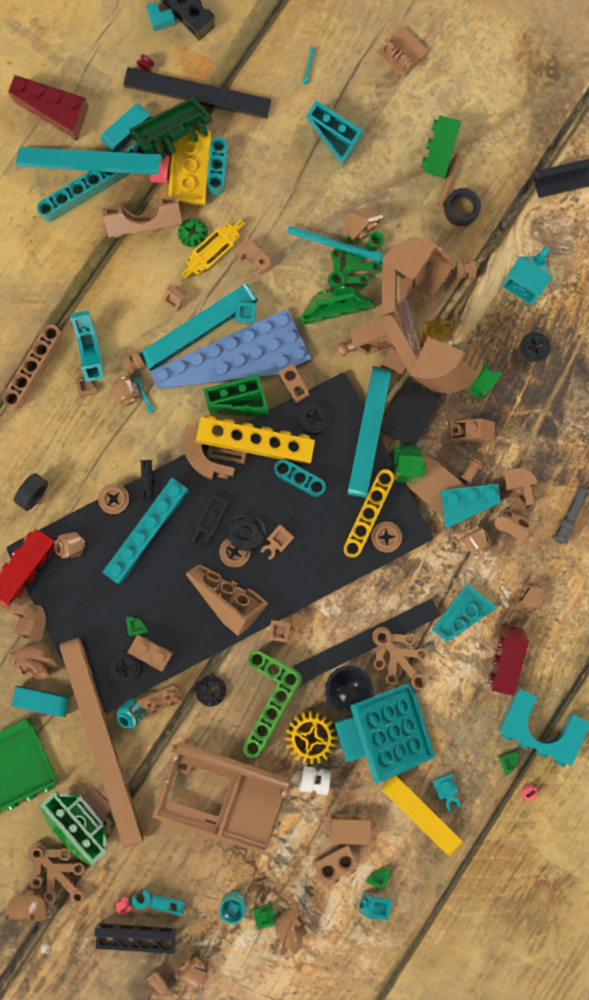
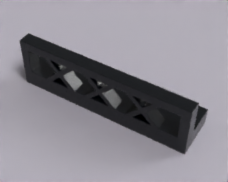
[94,923,177,954]

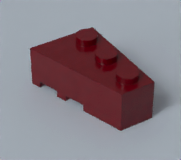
[488,624,529,696]

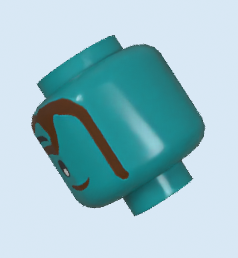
[117,699,146,728]

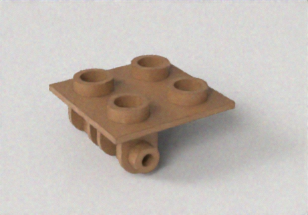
[377,26,429,76]
[137,684,184,714]

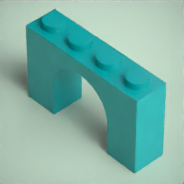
[497,688,589,767]

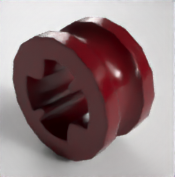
[136,54,155,72]

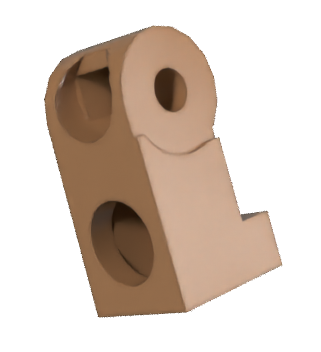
[235,238,270,274]
[278,364,310,403]
[495,510,534,546]

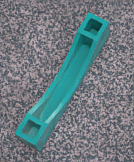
[102,478,190,584]

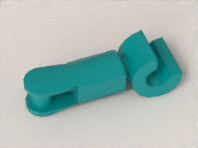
[132,888,187,916]

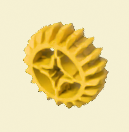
[285,711,338,765]

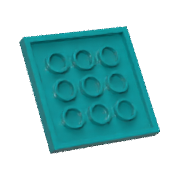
[350,682,435,784]

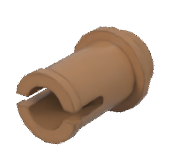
[461,458,483,484]
[146,970,171,997]

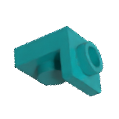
[359,893,392,920]

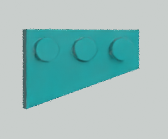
[440,484,501,529]
[431,584,498,642]

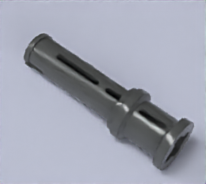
[551,488,589,545]

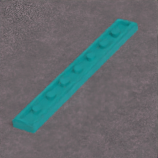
[15,147,162,175]

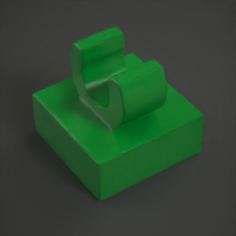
[253,903,276,930]

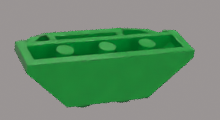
[300,286,374,326]
[39,792,107,866]

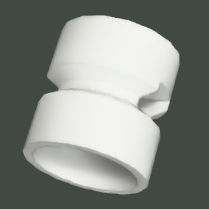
[300,765,331,795]

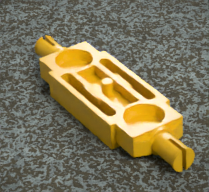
[180,219,246,280]

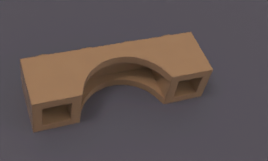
[103,195,182,237]

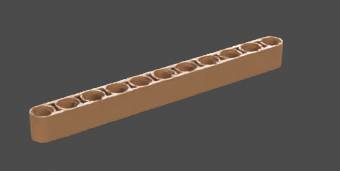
[60,637,144,848]

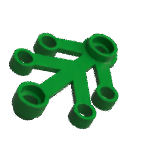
[328,232,384,289]

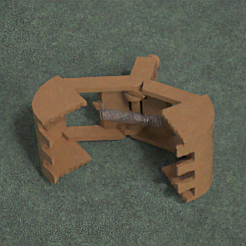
[336,238,484,393]

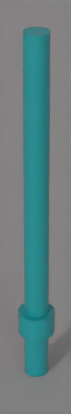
[287,226,385,263]

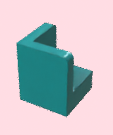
[235,302,256,325]

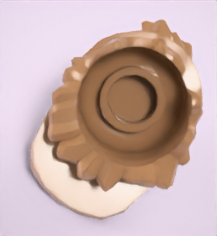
[9,645,58,680]
[275,902,307,955]

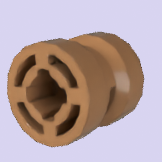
[455,260,477,280]
[120,350,146,376]

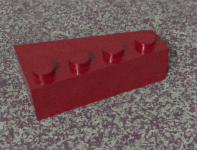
[8,75,89,141]

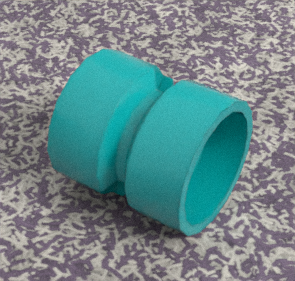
[219,891,246,924]

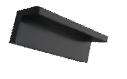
[533,159,589,198]

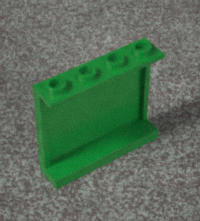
[0,718,59,814]

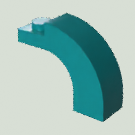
[70,310,105,382]

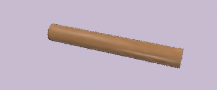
[437,153,462,208]

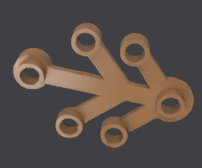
[372,627,427,690]
[28,843,87,905]

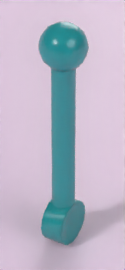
[302,47,315,84]
[133,377,154,413]

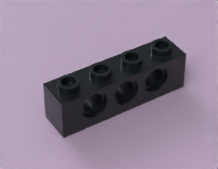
[160,0,215,41]

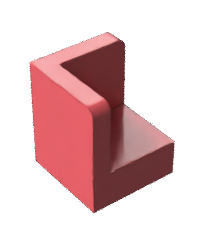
[150,155,171,184]

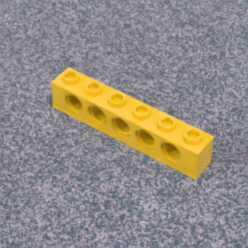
[195,415,315,465]

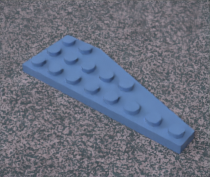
[150,309,311,390]

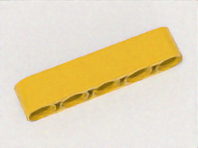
[343,469,394,558]
[380,776,463,857]

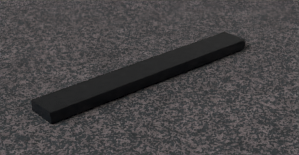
[123,67,271,119]
[293,599,441,683]

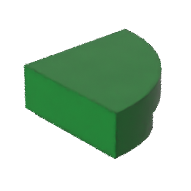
[126,617,149,636]
[498,750,519,776]
[366,868,391,890]

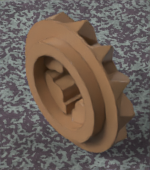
[98,484,129,514]
[371,522,402,553]
[219,538,250,567]

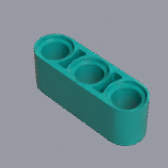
[100,103,152,152]
[207,137,228,196]
[274,459,326,497]
[11,686,70,717]

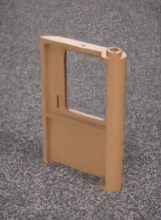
[152,742,290,854]

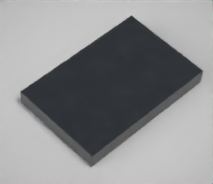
[380,380,441,446]

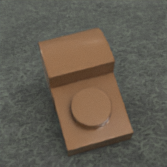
[500,468,538,507]
[8,603,46,641]

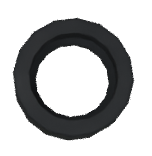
[444,188,481,227]
[14,473,48,511]

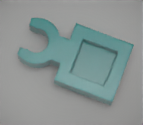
[432,773,461,811]

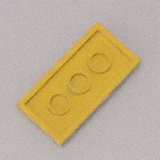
[168,130,212,205]

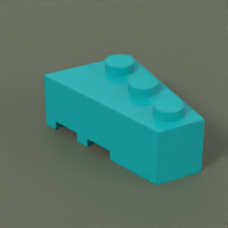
[306,100,364,168]

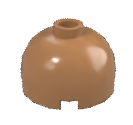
[5,890,47,922]

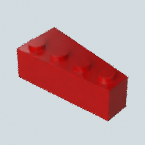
[0,528,55,611]

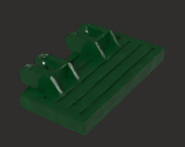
[129,97,212,159]

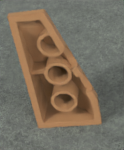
[186,564,268,636]

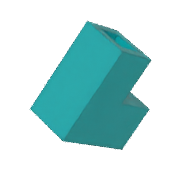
[146,2,176,32]

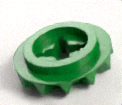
[178,217,208,247]

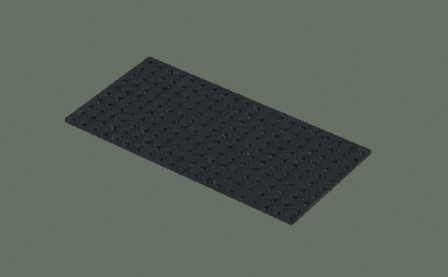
[6,373,433,713]

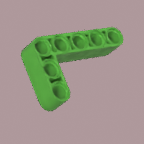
[244,651,302,758]

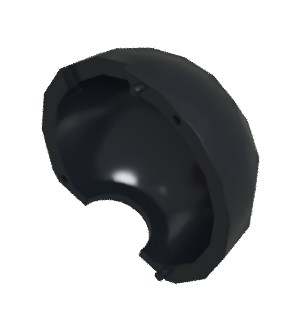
[325,665,374,713]

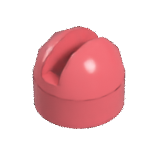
[521,784,538,801]
[116,897,133,914]

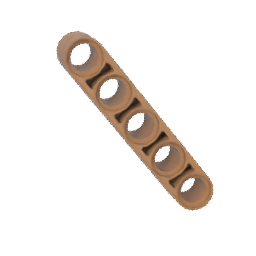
[3,324,63,410]

